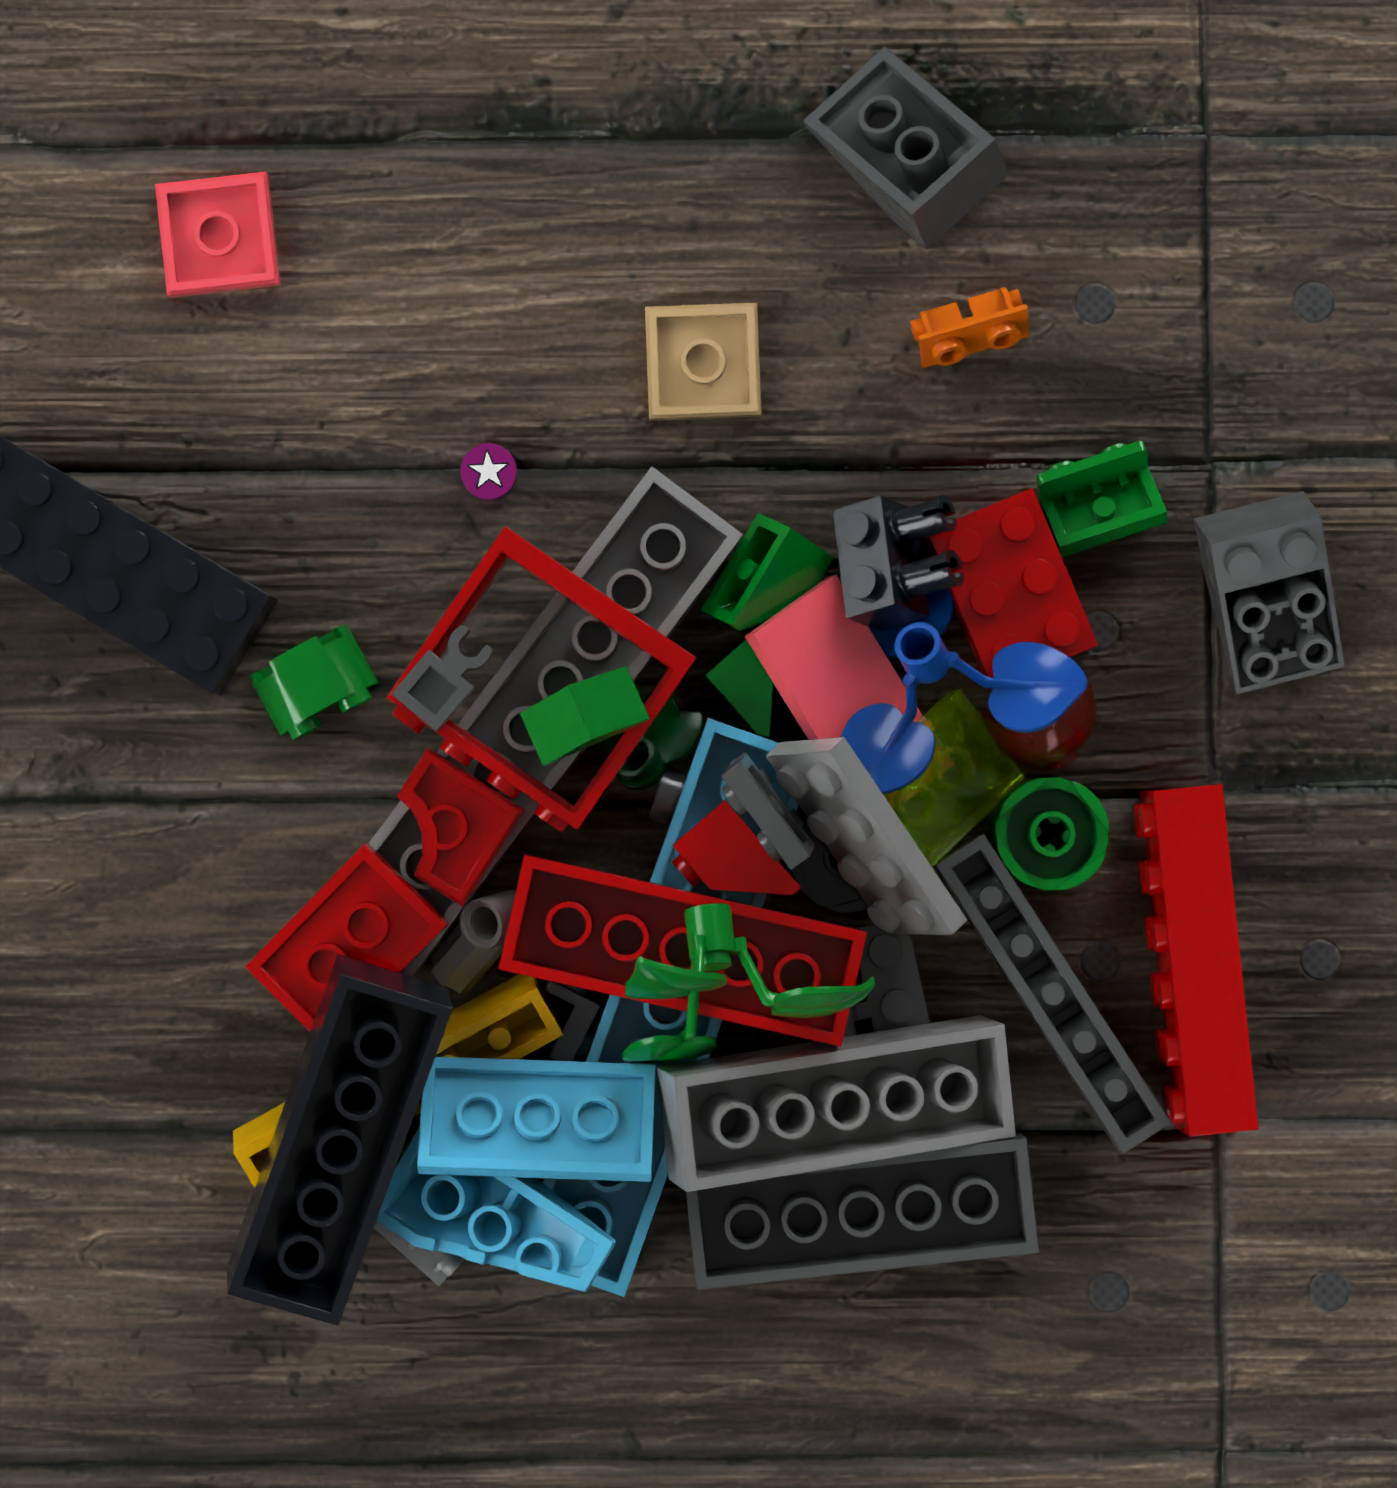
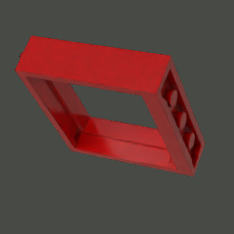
[386,526,696,832]

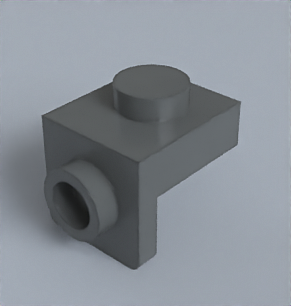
[540,979,600,1061]

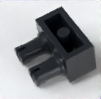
[833,495,964,631]

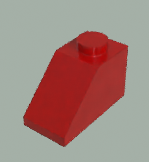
[671,800,801,895]

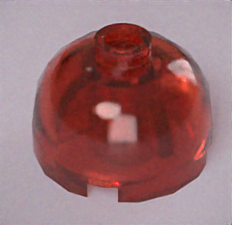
[980,667,1098,770]

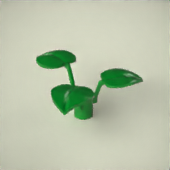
[622,903,875,1062]

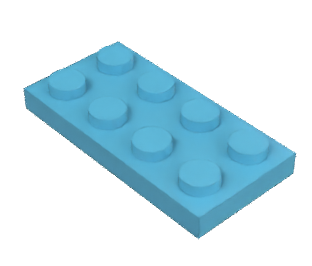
[417,1057,656,1182]

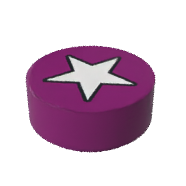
[460,443,518,501]

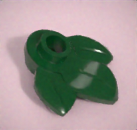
[599,688,704,791]

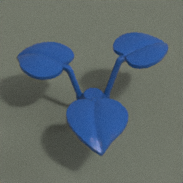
[841,588,1088,795]

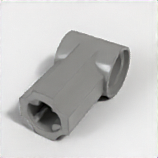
[430,889,516,994]

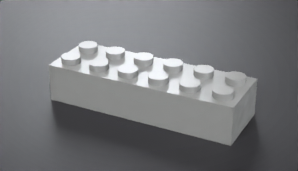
[656,1015,1016,1192]

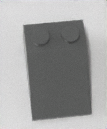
[803,47,1009,250]

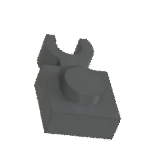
[392,625,494,732]

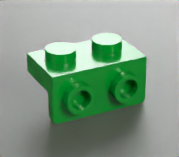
[1036,441,1168,557]

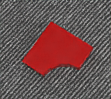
[397,748,525,907]

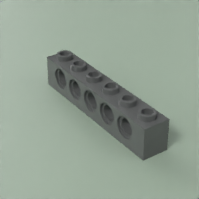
[932,834,1171,1154]

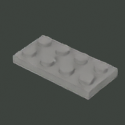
[766,737,967,935]

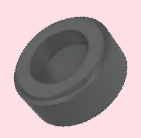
[648,766,687,825]

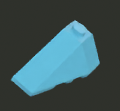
[376,1127,617,1292]

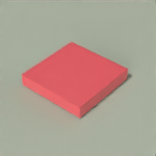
[155,172,281,298]

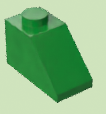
[700,513,834,631]

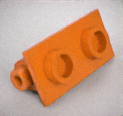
[910,287,1030,369]

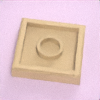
[645,303,761,421]

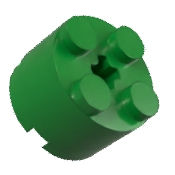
[990,777,1109,891]

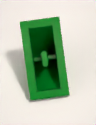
[705,640,773,738]
[520,666,650,767]

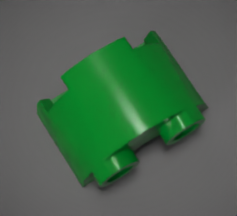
[249,624,379,741]

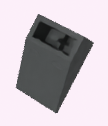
[1194,491,1345,694]

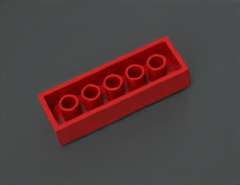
[1132,784,1259,1137]
[498,854,867,1047]

